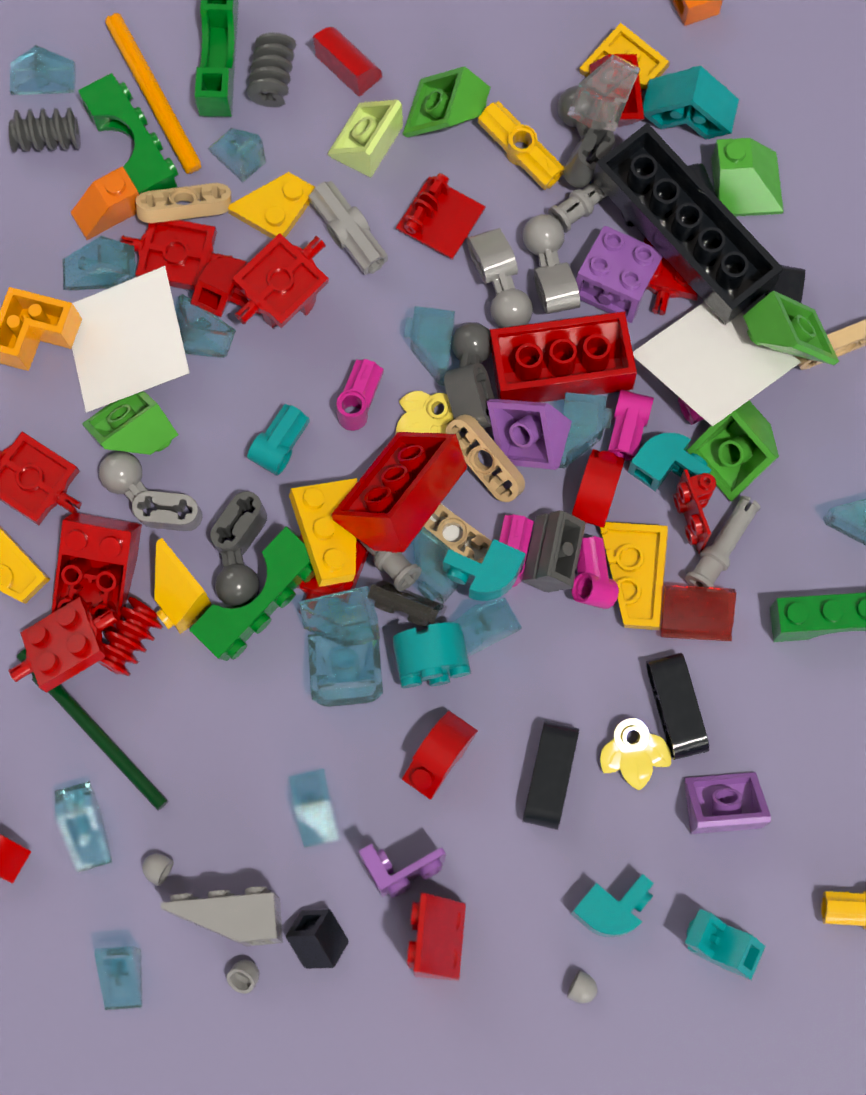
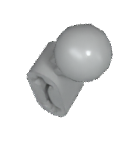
[523,214,580,314]
[467,228,533,328]
[99,451,203,531]

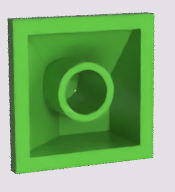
[403,66,491,138]
[711,138,784,217]
[743,291,839,365]
[82,391,179,455]
[687,400,779,501]

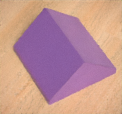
[487,399,572,470]
[685,772,771,834]

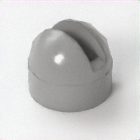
[142,854,174,886]
[227,960,260,994]
[567,970,597,1003]

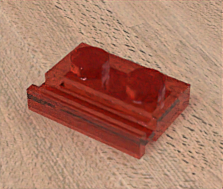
[660,585,737,641]

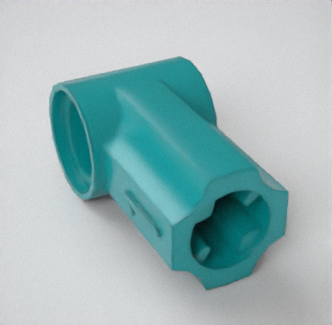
[247,404,310,476]

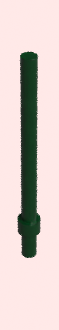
[17,649,168,811]

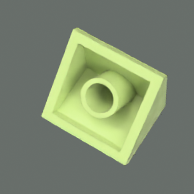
[327,100,403,178]

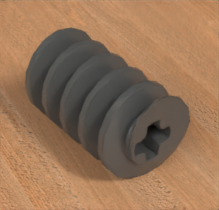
[247,33,296,107]
[9,107,80,152]

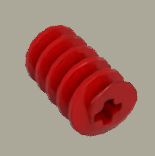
[98,597,163,676]

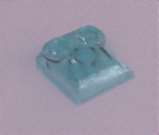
[308,628,383,707]

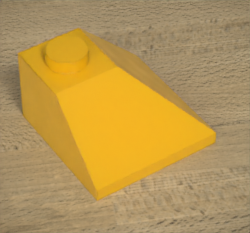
[154,538,212,634]

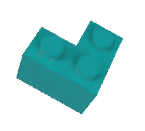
[643,65,739,140]

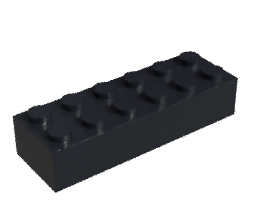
[593,123,784,324]

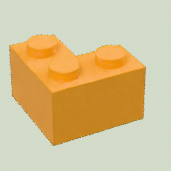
[0,287,82,371]

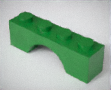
[195,0,239,117]
[78,73,179,194]
[189,526,315,661]
[769,592,866,642]

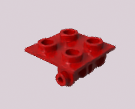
[396,173,486,260]
[673,469,716,554]

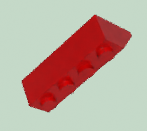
[490,311,637,403]
[331,432,468,553]

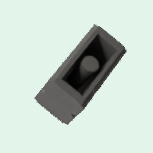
[523,511,586,593]

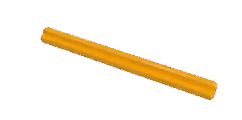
[105,13,201,174]

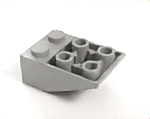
[161,887,283,946]

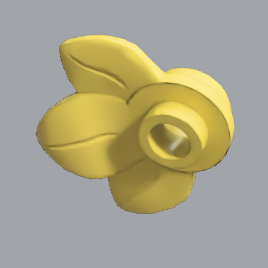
[396,391,454,434]
[600,718,672,790]

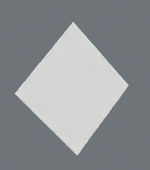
[72,266,190,413]
[633,302,801,427]

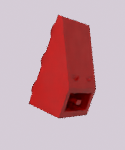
[51,512,142,632]
[407,893,466,981]

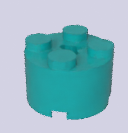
[393,622,471,688]

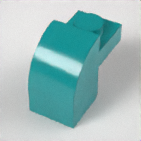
[628,433,712,492]
[443,539,526,601]
[571,874,654,937]
[685,909,766,980]

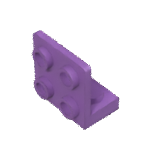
[576,226,663,323]
[359,844,446,899]

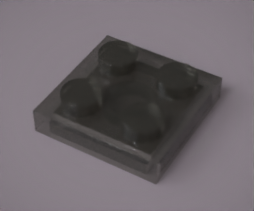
[367,580,447,627]

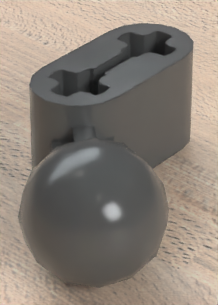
[557,86,615,188]
[444,322,495,433]
[210,491,267,607]

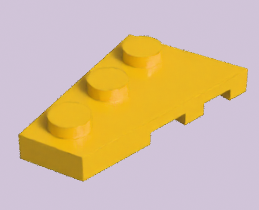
[289,478,357,587]
[600,522,668,630]
[0,526,51,604]

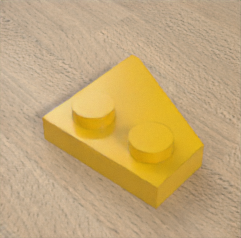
[580,23,669,90]
[228,172,315,239]

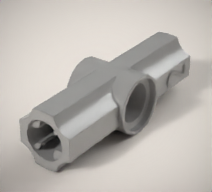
[309,181,388,275]

